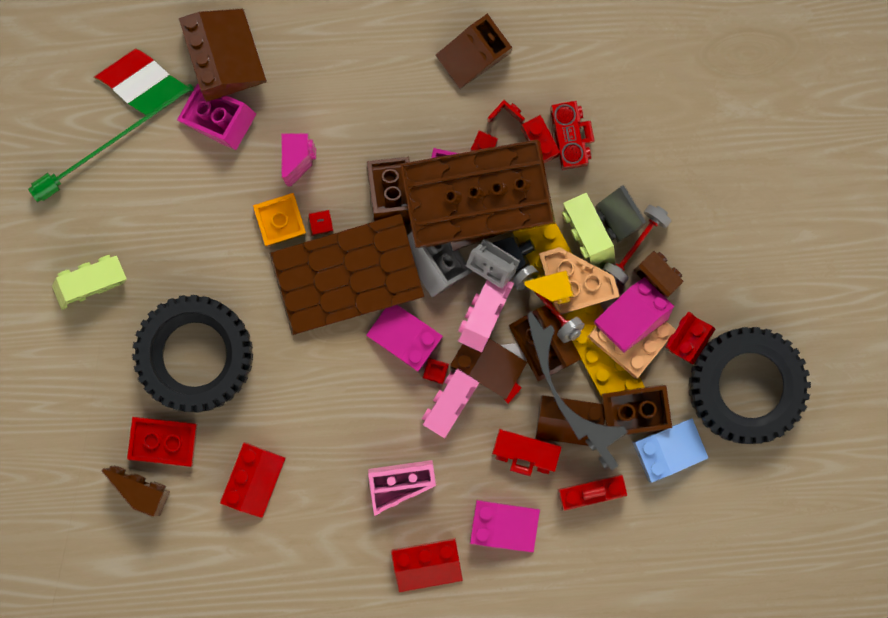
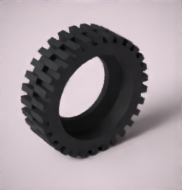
[132,295,253,413]
[689,327,811,444]

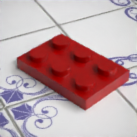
[127,417,198,467]

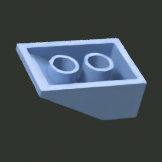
[633,418,708,483]

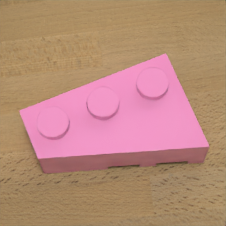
[458,280,514,352]
[422,369,479,438]
[368,460,436,516]

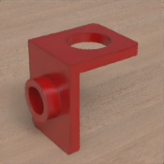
[487,100,525,124]

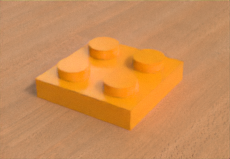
[253,193,306,247]

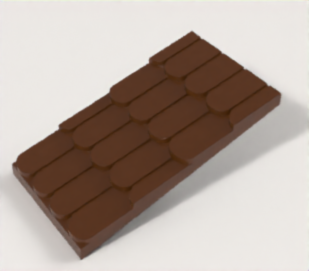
[400,140,556,248]
[269,214,425,335]

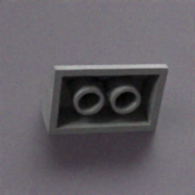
[407,232,472,297]

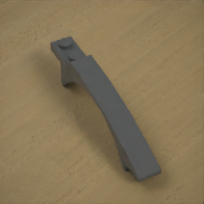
[528,312,628,470]

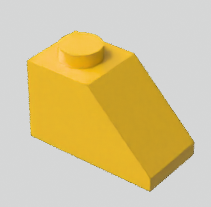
[524,271,574,305]

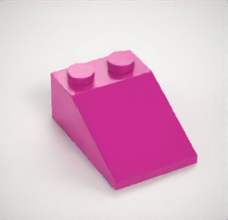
[177,84,256,150]
[594,277,674,353]
[366,305,443,372]
[470,500,540,552]

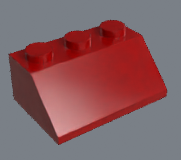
[220,442,286,518]
[391,538,463,592]

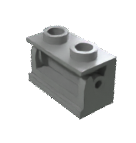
[466,239,520,289]

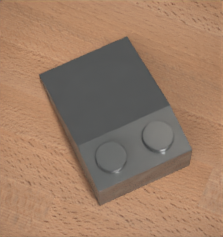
[596,185,646,243]

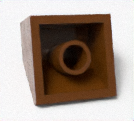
[634,251,684,298]

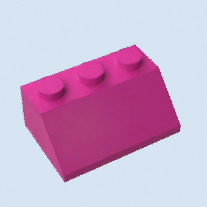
[282,133,316,187]

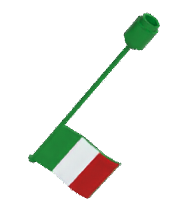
[28,49,194,202]

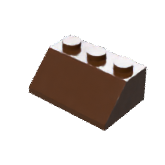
[509,302,581,382]
[535,395,605,446]

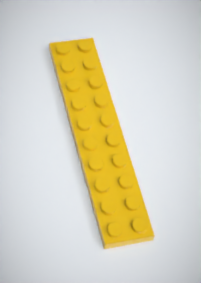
[512,224,645,398]

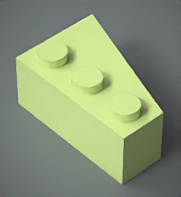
[562,193,615,269]
[52,255,126,310]

